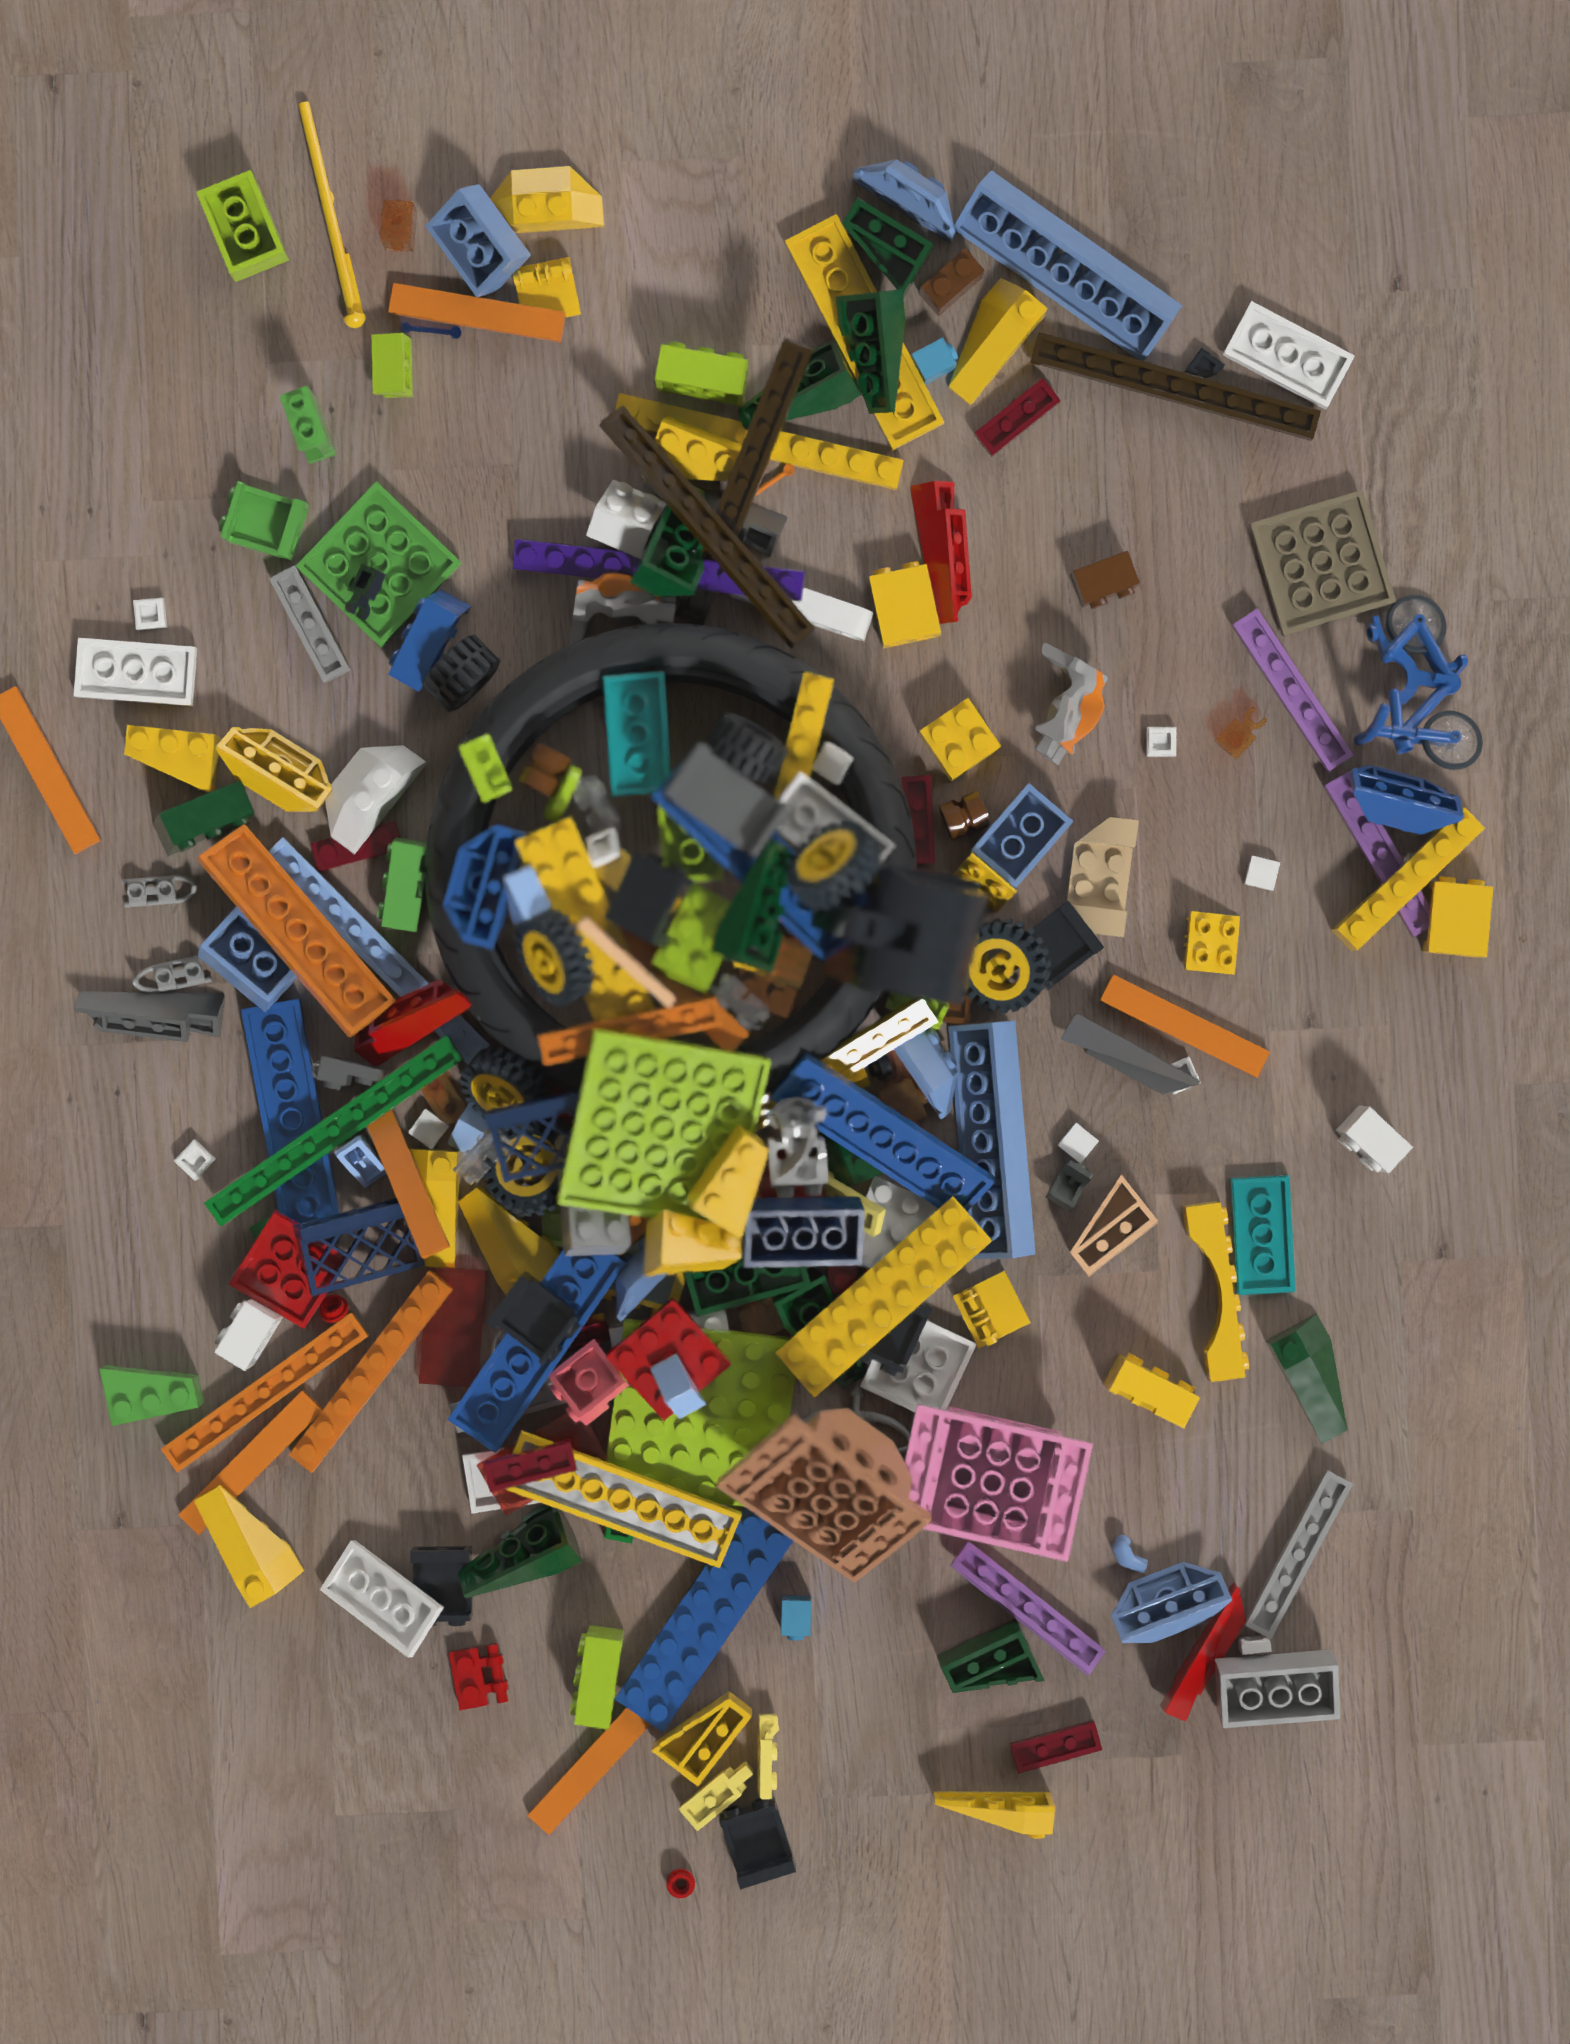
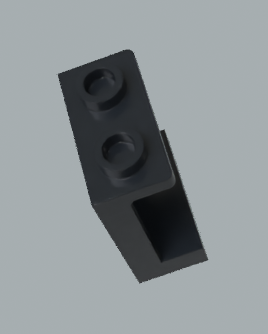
[604,851,695,947]
[1032,901,1104,991]
[485,1271,582,1366]
[858,1304,932,1376]
[410,1546,473,1626]
[719,1798,796,1890]

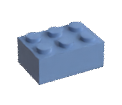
[425,184,531,297]
[969,783,1073,889]
[198,907,298,1013]

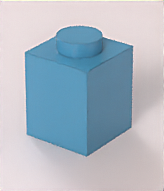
[911,337,958,385]
[781,1595,811,1641]

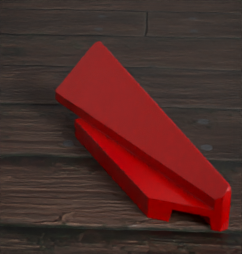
[910,481,972,624]
[354,979,471,1066]
[1160,1583,1246,1722]

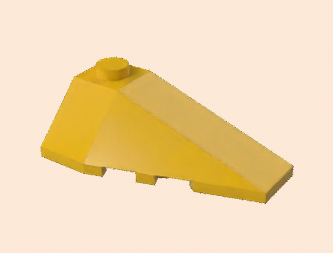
[948,278,1048,406]
[410,1148,461,1268]
[458,1186,561,1295]
[194,1485,304,1608]
[933,1791,1055,1839]

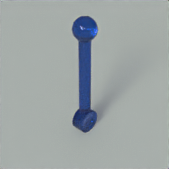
[400,322,462,339]

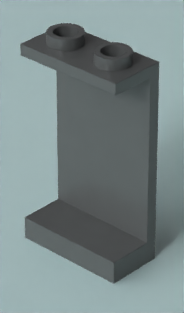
[661,743,790,857]

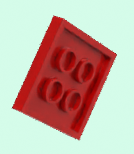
[228,1210,348,1329]
[606,1297,732,1421]

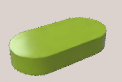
[544,765,582,823]

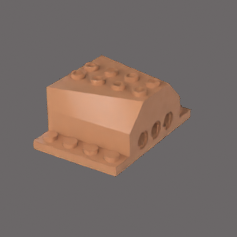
[717,1408,932,1583]

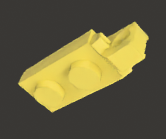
[757,1713,779,1799]
[678,1761,754,1831]

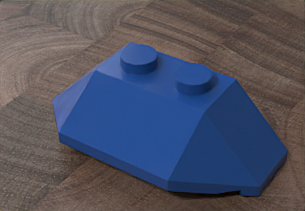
[1350,765,1464,835]
[443,825,526,950]

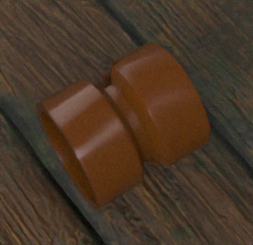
[518,743,572,798]
[939,791,991,840]

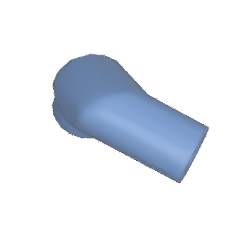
[1112,1534,1148,1573]

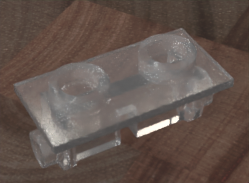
[572,775,622,835]
[710,973,770,1029]
[452,1128,511,1185]

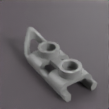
[122,875,197,908]
[132,955,213,993]

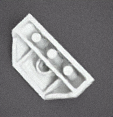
[325,745,427,854]

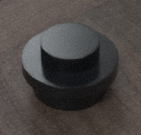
[868,1054,892,1081]

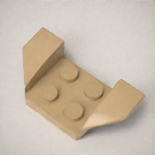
[1066,817,1139,937]

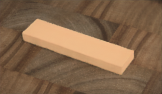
[577,916,676,1008]

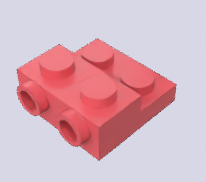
[548,1339,629,1426]

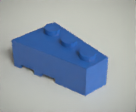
[388,589,471,692]

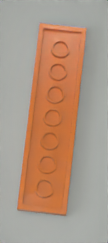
[197,824,396,1038]

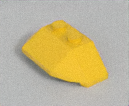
[490,166,604,233]
[216,727,333,812]

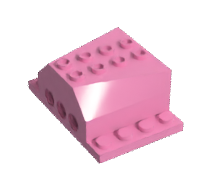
[905,1404,1093,1562]

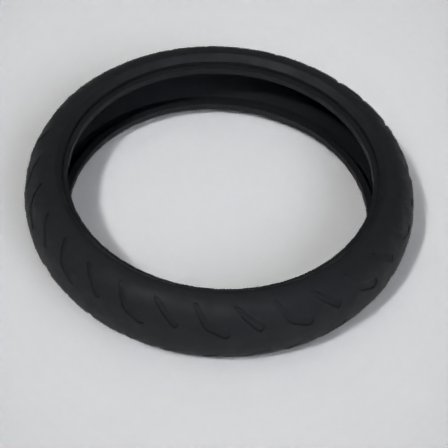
[425,623,917,1094]

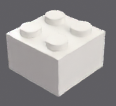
[586,480,666,559]
[1335,1105,1413,1173]
[214,1298,283,1371]

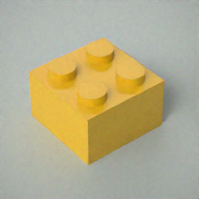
[918,698,1001,782]

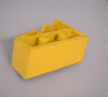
[124,725,221,793]

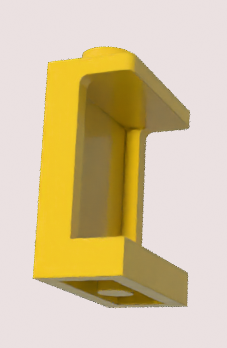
[868,561,941,649]
[1422,877,1494,958]

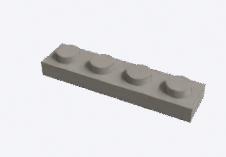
[269,565,351,684]

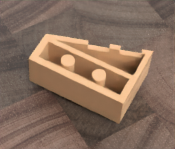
[1070,1175,1158,1277]

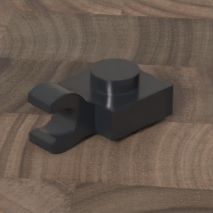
[345,564,387,620]

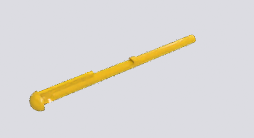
[298,102,366,328]

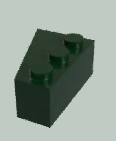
[842,198,934,298]
[153,780,255,856]
[936,1619,1045,1693]

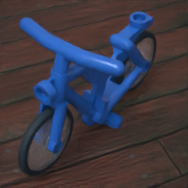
[1354,595,1483,770]

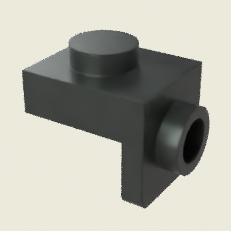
[1045,1160,1094,1212]

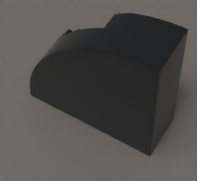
[1184,348,1225,378]

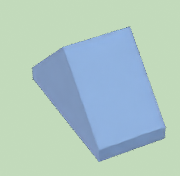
[503,865,551,925]
[447,1102,490,1158]
[334,1134,387,1188]
[650,1353,706,1419]

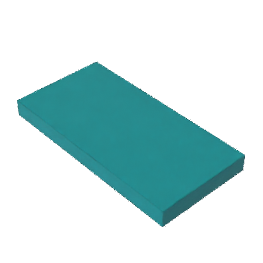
[603,672,671,797]
[1230,1175,1296,1295]

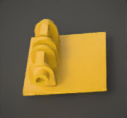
[513,257,581,318]
[953,853,1017,913]
[1182,911,1240,975]
[952,1270,1031,1349]

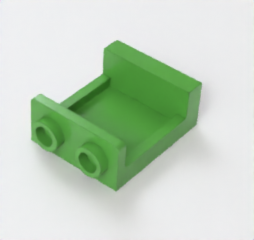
[280,386,337,464]
[219,481,310,562]

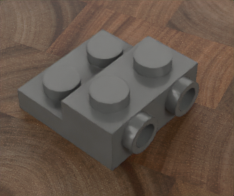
[312,1055,387,1090]

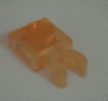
[1214,707,1267,760]

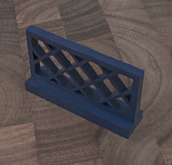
[484,1088,581,1182]
[293,1198,425,1296]

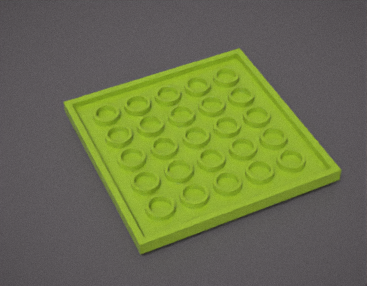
[557,1028,772,1223]
[606,1318,795,1507]

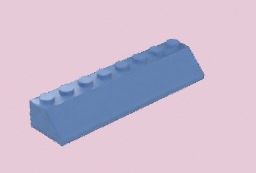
[954,170,1183,361]
[948,1021,1036,1259]

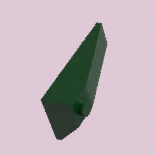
[684,1258,811,1317]

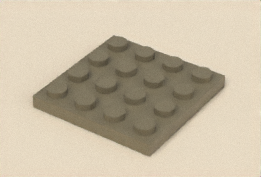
[1249,490,1396,637]

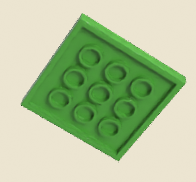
[296,481,462,648]

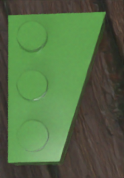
[377,837,427,932]
[99,1365,205,1426]

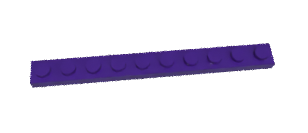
[513,539,805,601]

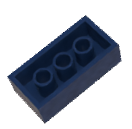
[741,1196,865,1267]

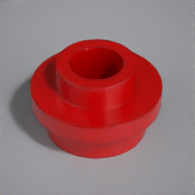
[320,1295,349,1323]
[666,1868,695,1899]

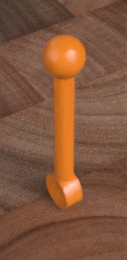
[756,464,794,496]

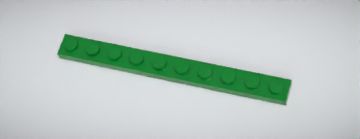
[204,1035,464,1227]

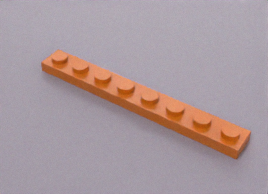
[289,1270,454,1473]
[160,1312,369,1473]

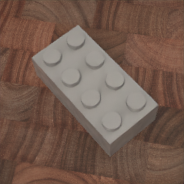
[555,1131,631,1256]
[1215,1649,1340,1728]

